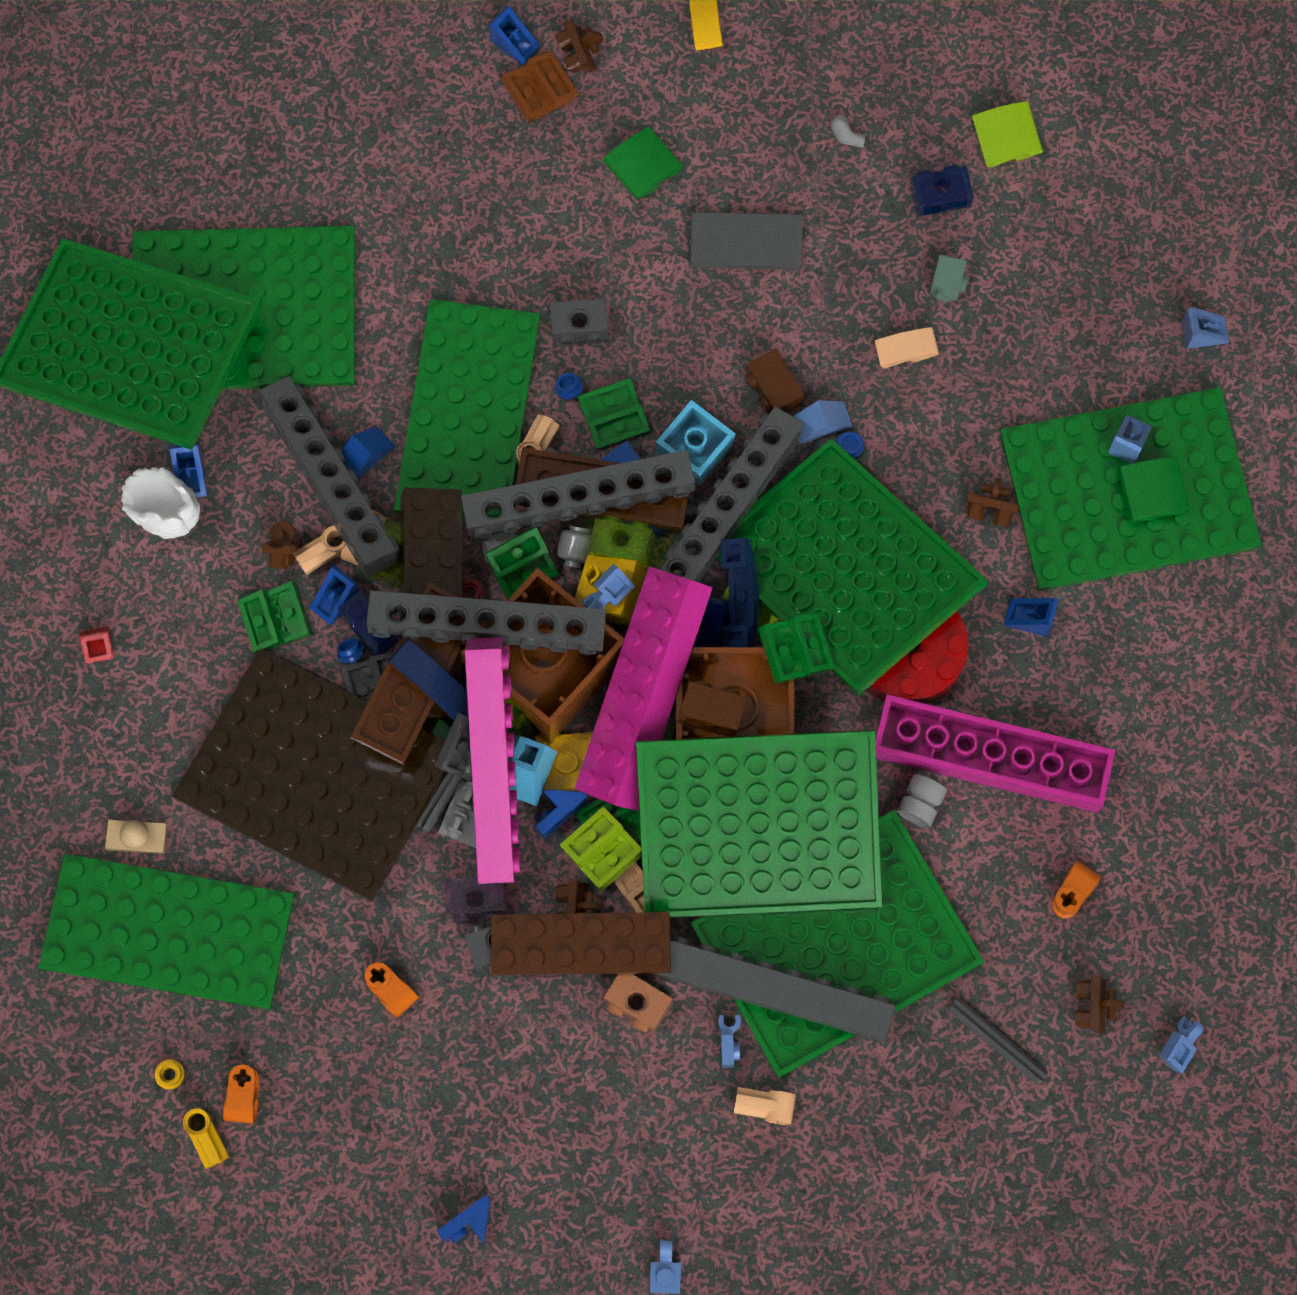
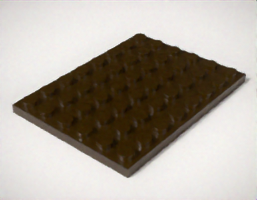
[172,649,446,902]

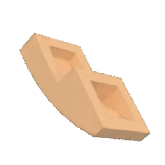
[874,327,939,369]
[614,862,645,913]

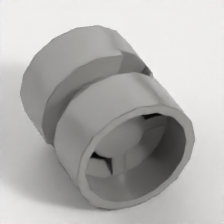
[896,774,947,828]

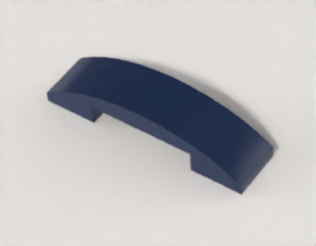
[721,538,759,647]
[388,639,469,722]

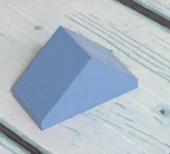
[1181,307,1230,349]
[792,400,853,444]
[1108,414,1152,464]

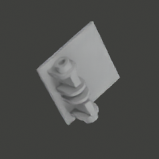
[438,780,476,848]

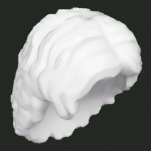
[121,467,200,539]

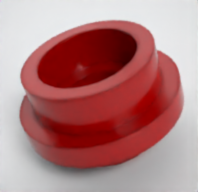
[462,579,484,599]

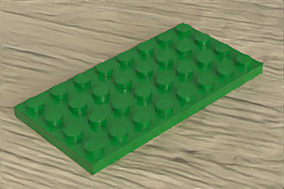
[394,299,540,522]
[38,854,295,1010]

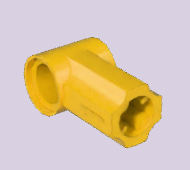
[183,1108,230,1169]

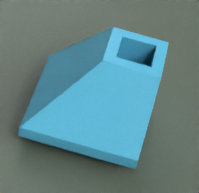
[510,735,557,806]

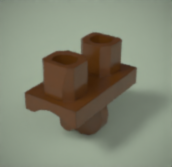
[555,19,603,73]
[966,478,1019,527]
[262,520,303,569]
[555,879,602,914]
[1075,976,1124,1034]

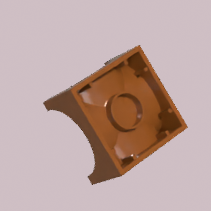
[676,647,794,739]

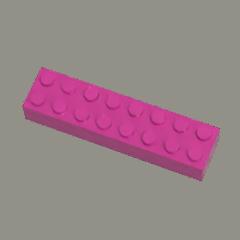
[574,566,713,811]
[465,637,521,884]
[875,695,1115,813]

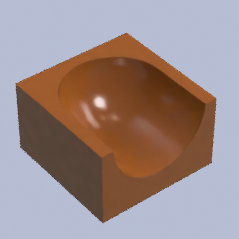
[461,568,624,745]

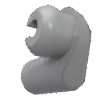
[831,115,866,148]

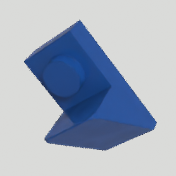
[535,790,588,840]
[437,1195,491,1244]

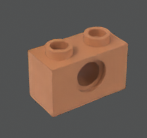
[603,974,673,1033]

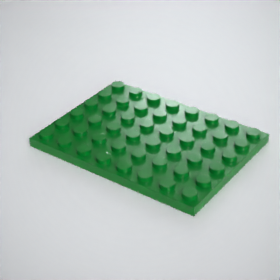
[132,226,355,389]
[0,238,263,450]
[1000,387,1262,591]
[715,439,987,696]
[636,729,882,917]
[690,810,984,1079]

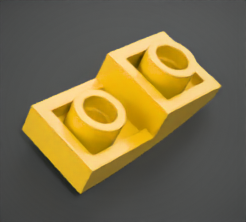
[689,0,723,51]

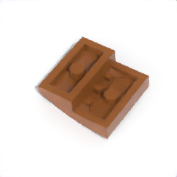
[501,51,578,123]

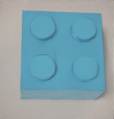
[656,400,736,486]

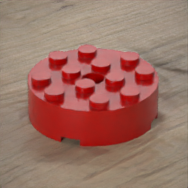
[866,611,968,704]

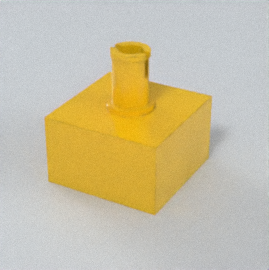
[575,555,647,626]

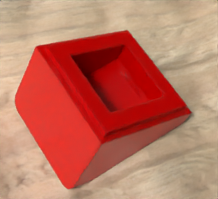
[79,626,114,664]

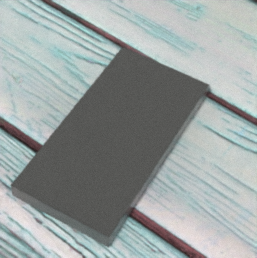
[690,212,802,270]

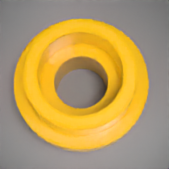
[154,1059,185,1090]

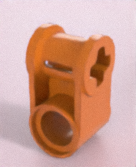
[1052,860,1102,919]
[364,962,419,1018]
[223,1064,260,1124]

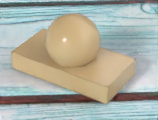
[105,820,168,854]

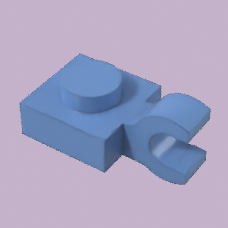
[582,564,635,609]
[718,1015,741,1068]
[1159,1016,1204,1074]
[650,1240,681,1294]

